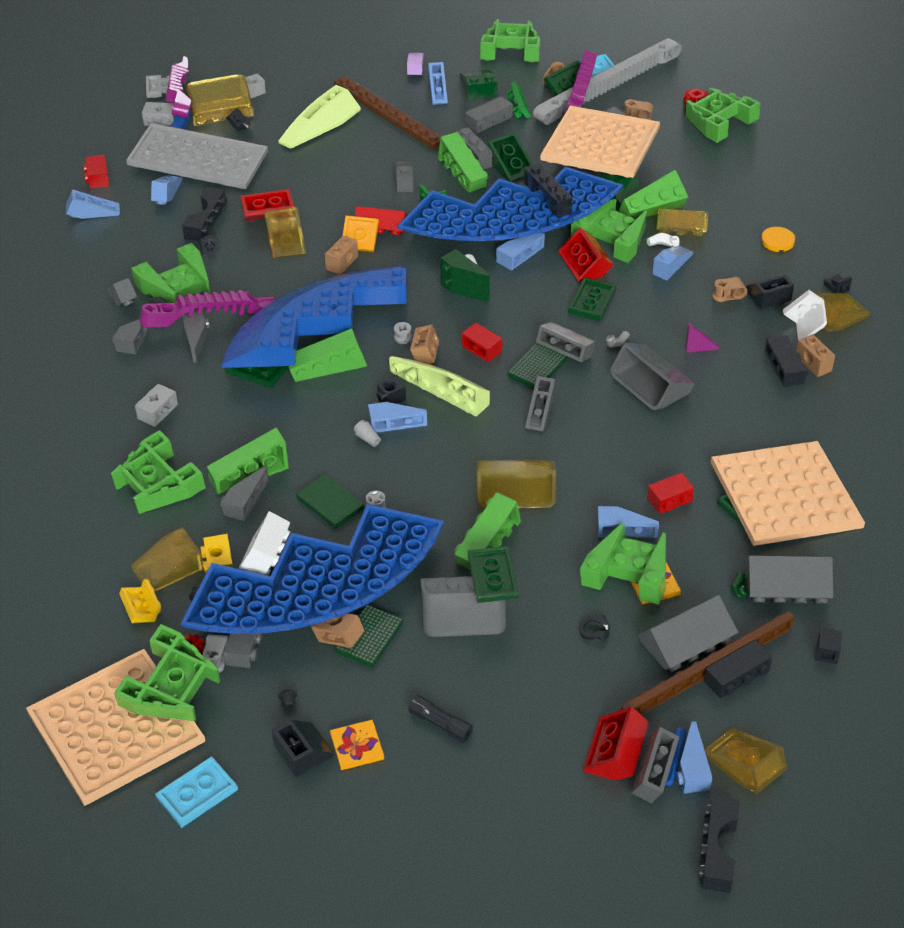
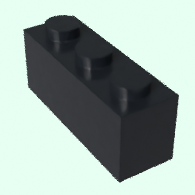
[765,335,808,387]
[704,640,772,698]

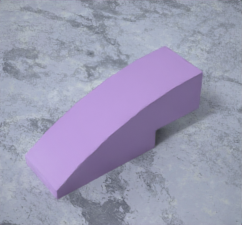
[407,53,424,75]

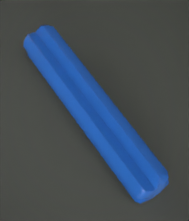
[665,727,687,787]

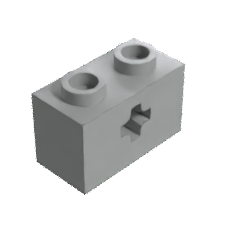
[142,102,176,127]
[135,384,178,427]

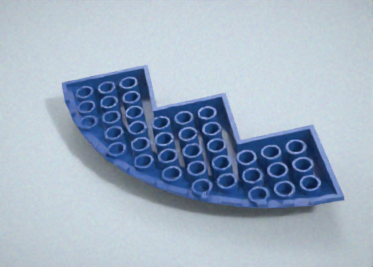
[398,167,623,241]
[222,265,408,368]
[181,504,444,634]

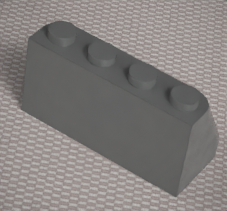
[611,343,695,410]
[744,556,834,604]
[421,576,506,637]
[638,595,738,672]

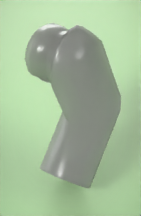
[606,331,630,348]

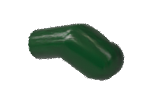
[730,572,748,599]

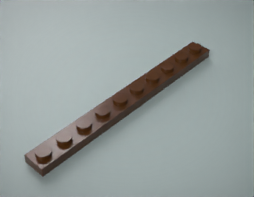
[334,76,441,150]
[621,611,795,715]

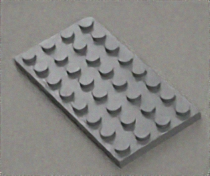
[126,123,268,189]

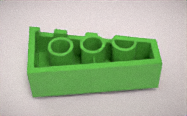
[619,170,688,219]
[454,492,521,570]

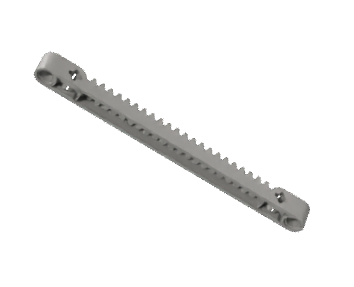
[533,38,682,125]

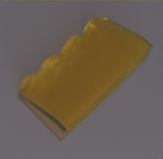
[186,75,254,126]
[477,460,556,508]

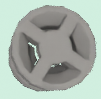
[394,322,412,344]
[366,490,386,508]

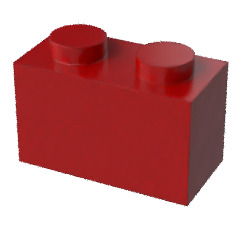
[83,155,109,189]
[462,323,502,362]
[647,473,694,514]

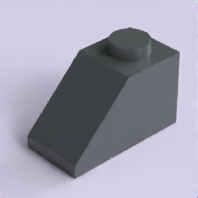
[106,278,137,307]
[112,319,149,355]

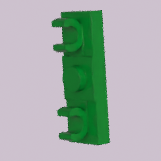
[507,81,531,119]

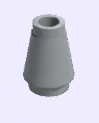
[354,420,381,447]

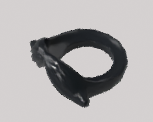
[579,615,610,641]

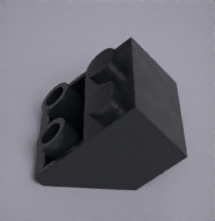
[745,275,794,309]
[272,720,335,777]

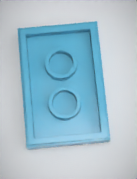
[155,756,238,828]

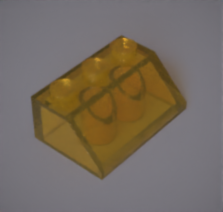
[656,209,708,236]

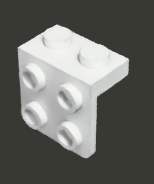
[783,290,827,340]

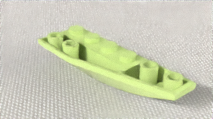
[279,85,361,149]
[389,356,490,417]

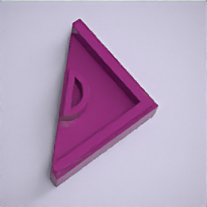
[685,323,719,353]

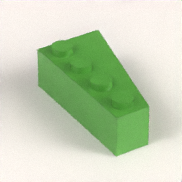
[437,132,488,192]
[289,328,367,382]
[207,427,289,494]

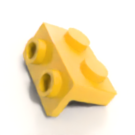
[119,579,161,623]

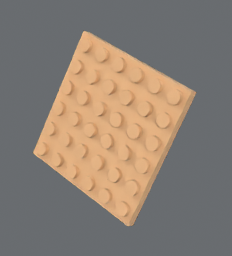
[541,106,660,178]
[711,441,865,546]
[26,649,205,806]

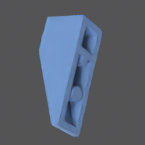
[428,62,448,105]
[151,175,183,204]
[66,189,120,219]
[496,233,545,271]
[653,246,693,280]
[368,402,427,433]
[597,506,659,538]
[676,721,712,794]

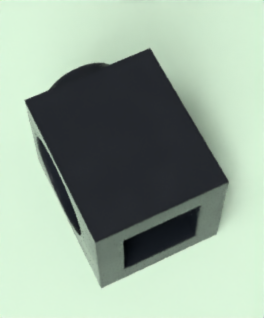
[376,376,406,404]
[816,628,842,664]

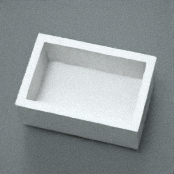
[239,511,290,576]

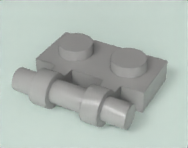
[146,75,170,98]

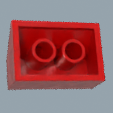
[241,189,294,221]
[355,206,408,236]
[558,227,614,283]
[583,707,649,781]

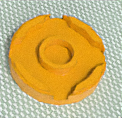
[761,227,795,252]

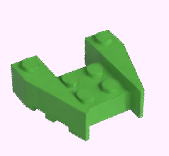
[480,19,540,63]
[686,88,760,143]
[571,199,647,263]
[131,243,210,303]
[111,430,206,514]
[580,523,666,605]
[114,624,220,721]

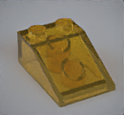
[264,207,306,259]
[816,293,871,332]
[131,527,204,592]
[705,728,788,793]

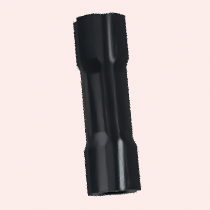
[409,695,473,743]

